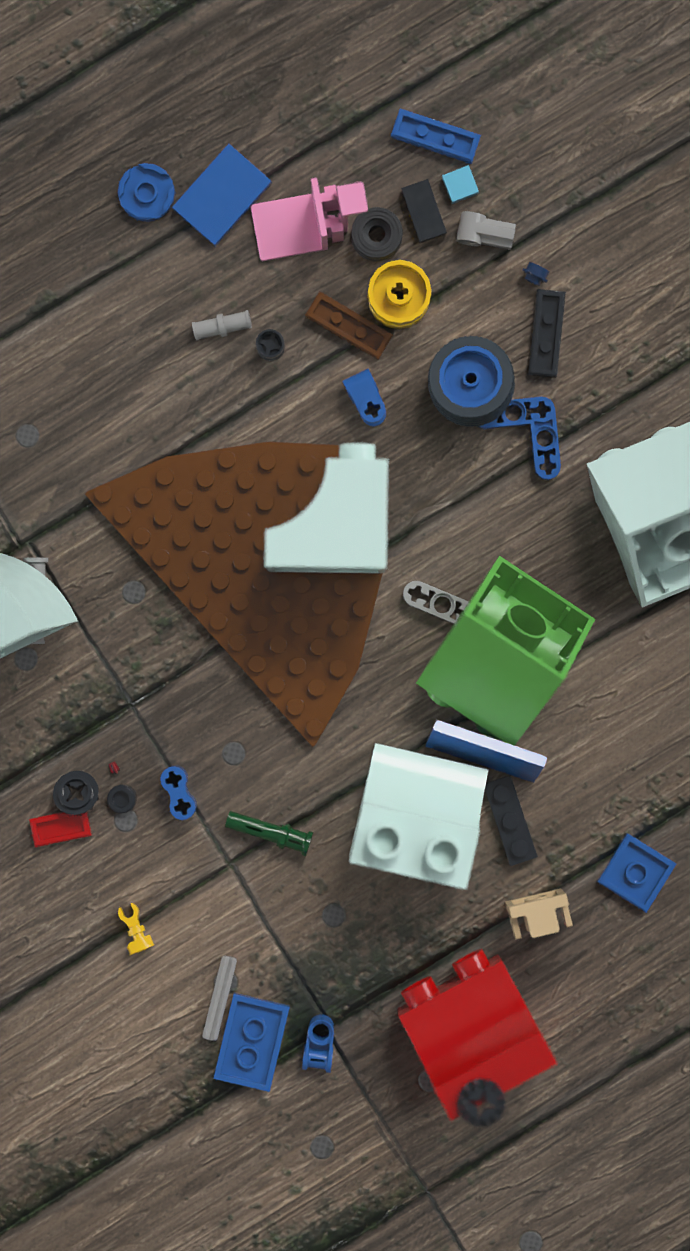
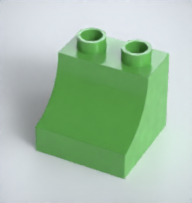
[416,556,595,746]

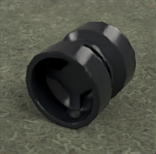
[256,329,285,362]

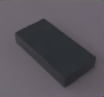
[401,179,447,244]

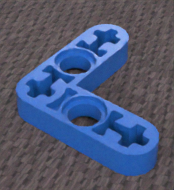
[477,397,561,480]

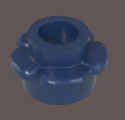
[522,262,549,286]

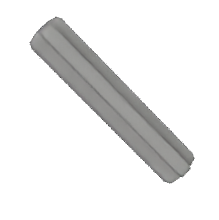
[202,956,237,1041]

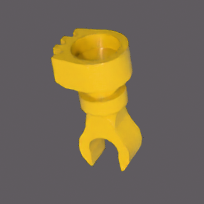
[118,903,154,955]

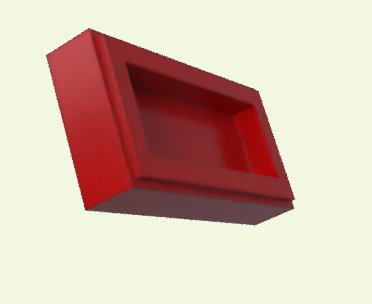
[29,812,92,847]

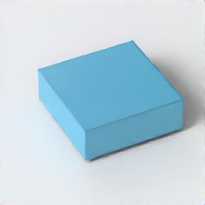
[442,165,479,204]

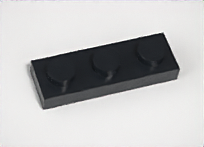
[485,775,538,866]

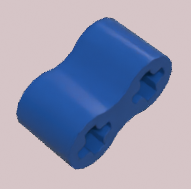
[160,765,197,820]

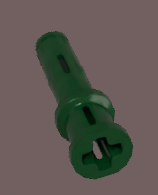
[225,811,314,856]

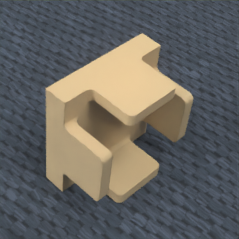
[505,888,573,939]

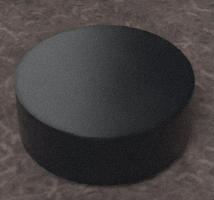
[107,784,137,814]

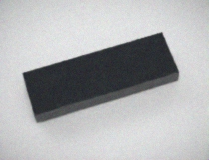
[528,289,566,378]

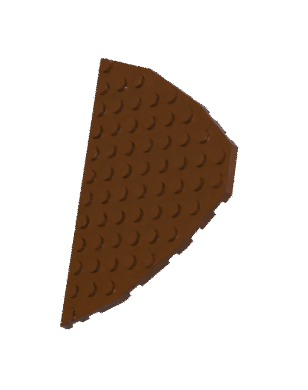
[85,442,388,747]

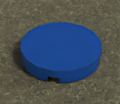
[118,163,175,222]

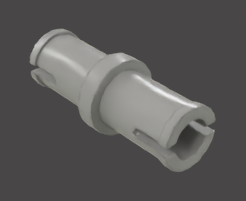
[192,310,252,341]

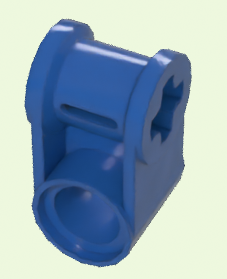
[342,369,386,426]
[302,1014,334,1073]

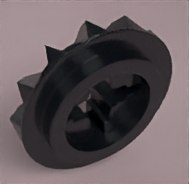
[53,771,99,816]
[457,1078,505,1127]

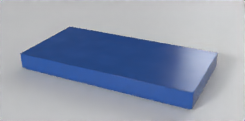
[425,720,547,783]

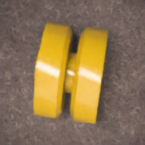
[367,260,432,329]

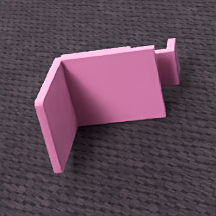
[251,178,368,261]

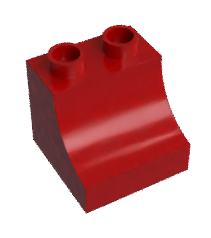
[397,948,558,1121]

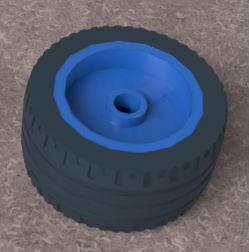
[428,336,515,427]

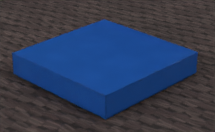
[597,833,676,913]

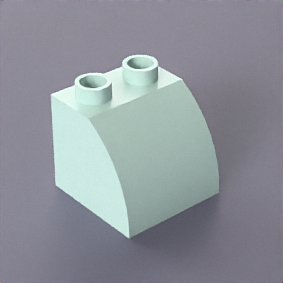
[0,553,78,659]

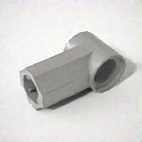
[456,211,516,250]

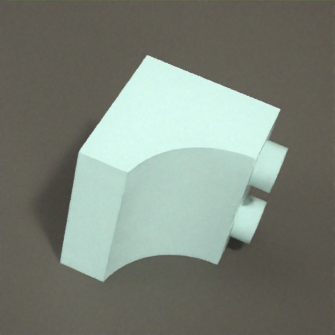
[587,422,690,607]
[265,444,388,573]
[349,743,488,889]

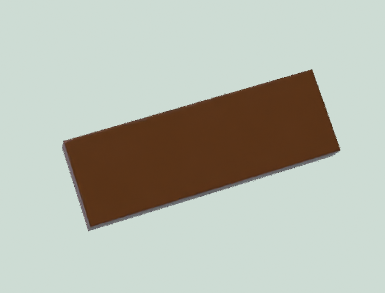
[305,291,393,360]

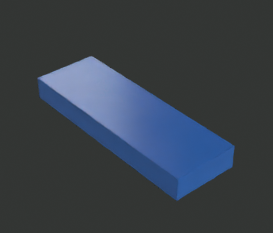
[391,108,481,164]

